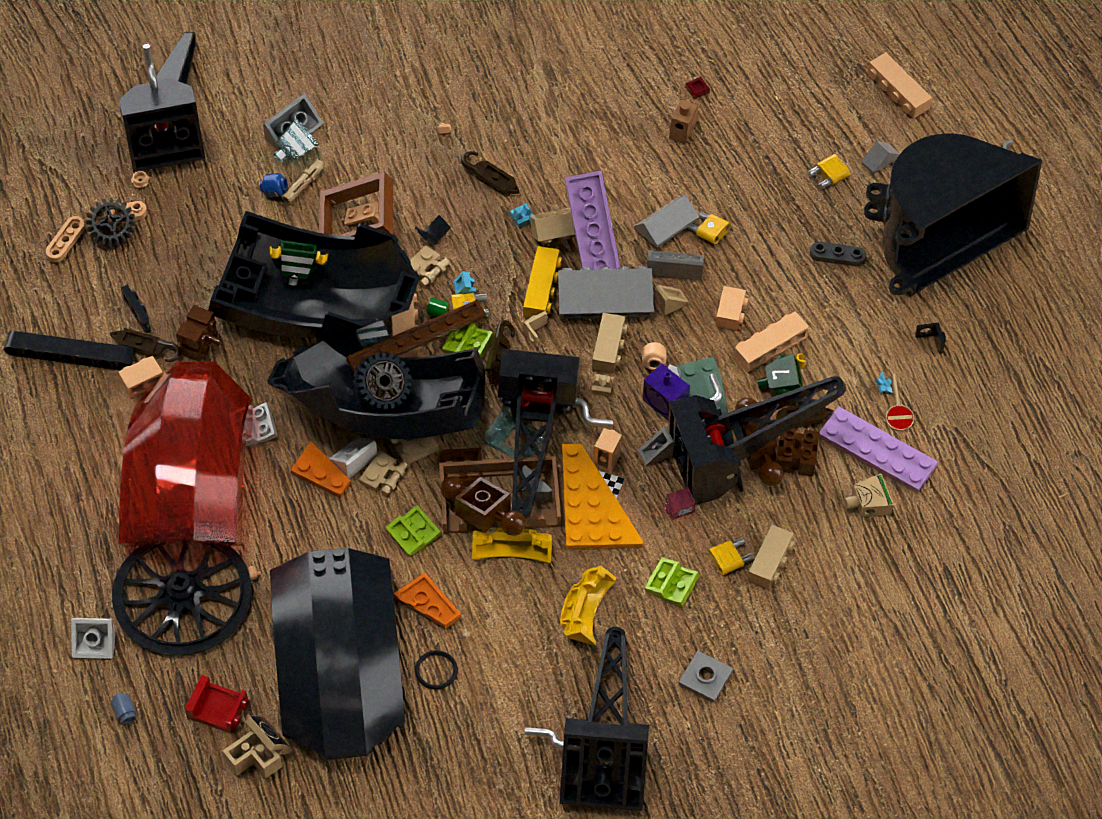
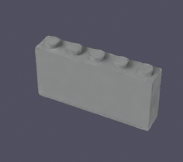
[558,266,654,319]

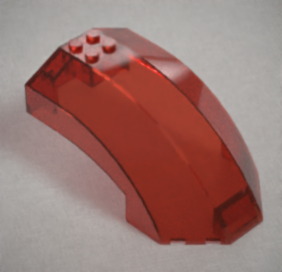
[119,361,253,547]

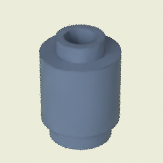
[110,693,137,725]

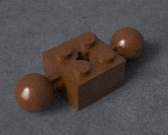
[735,397,784,486]
[441,476,526,536]

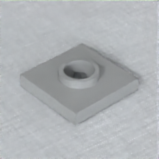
[679,651,733,703]

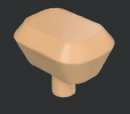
[437,123,451,134]
[248,565,261,582]

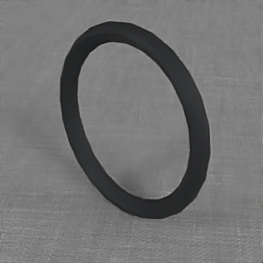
[415,650,458,689]

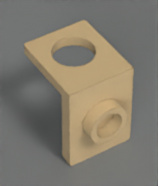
[524,311,547,348]

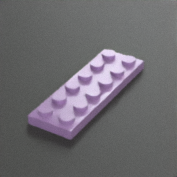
[564,170,620,270]
[819,406,938,493]

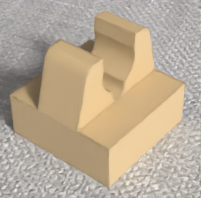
[592,374,614,397]

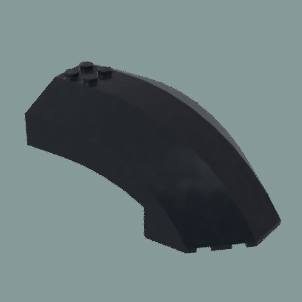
[208,211,420,338]
[267,330,486,439]
[270,548,406,760]

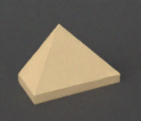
[656,285,689,316]

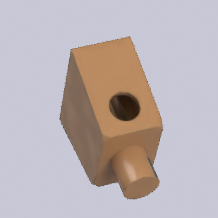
[669,100,698,144]

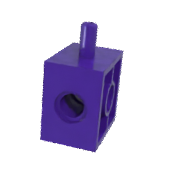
[642,364,690,421]

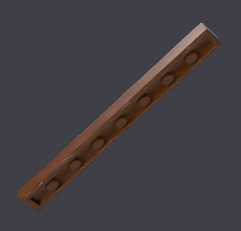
[346,300,486,373]

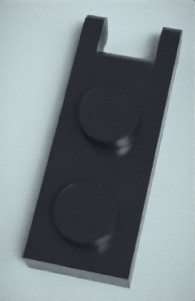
[121,284,151,333]

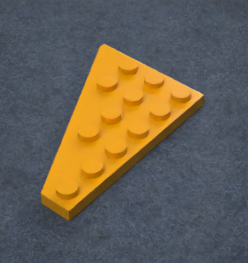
[562,444,643,549]

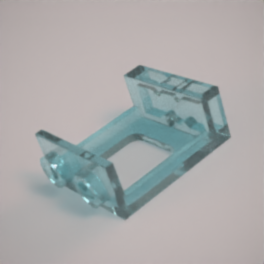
[485,406,545,458]

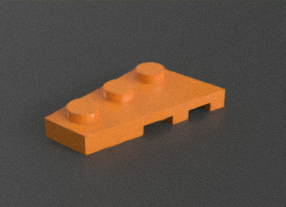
[291,441,351,498]
[393,572,461,628]

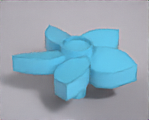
[875,372,893,394]

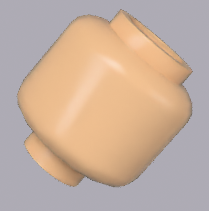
[642,342,667,370]

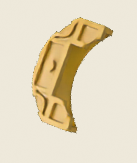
[472,527,552,563]
[560,566,616,645]

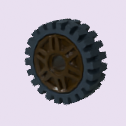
[353,353,412,410]

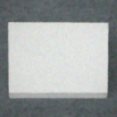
[329,437,377,479]
[71,618,116,658]

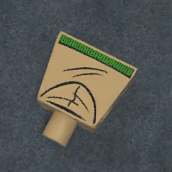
[844,473,894,517]

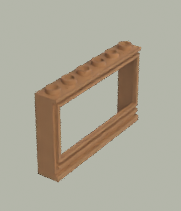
[439,455,561,534]

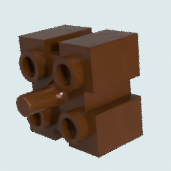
[176,305,222,362]
[776,428,820,476]

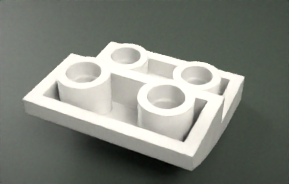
[230,402,278,448]

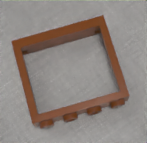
[319,171,393,237]

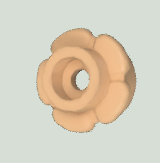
[131,171,149,188]

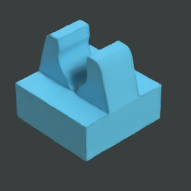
[510,204,533,228]
[454,271,476,295]

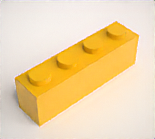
[523,246,562,318]

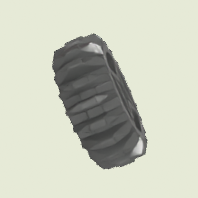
[85,198,136,248]

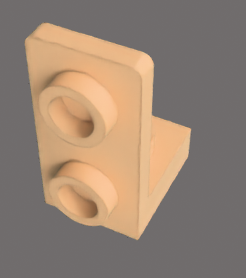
[344,201,379,226]

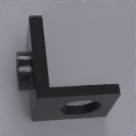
[415,215,451,245]
[915,322,946,354]

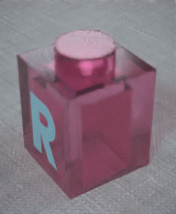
[664,487,696,520]

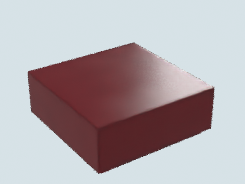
[685,77,710,99]

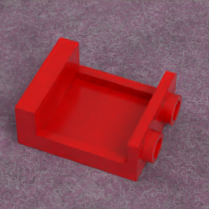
[185,675,249,734]

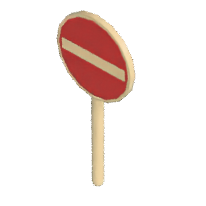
[886,374,914,431]

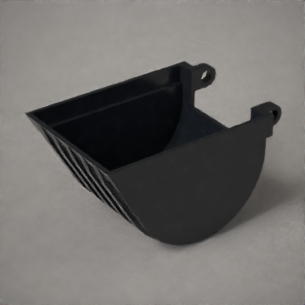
[864,133,1042,296]

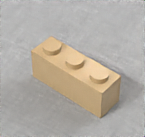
[592,313,628,373]
[748,525,795,590]

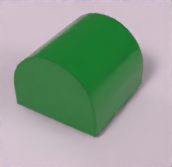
[426,297,450,317]

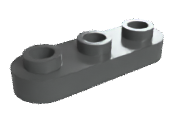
[810,242,866,266]

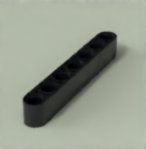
[4,331,136,371]

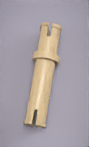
[281,159,325,205]

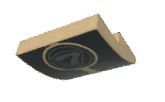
[246,716,292,755]

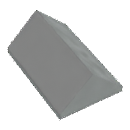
[263,93,323,153]
[633,195,699,248]
[647,250,704,280]

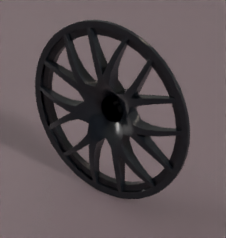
[112,531,252,656]

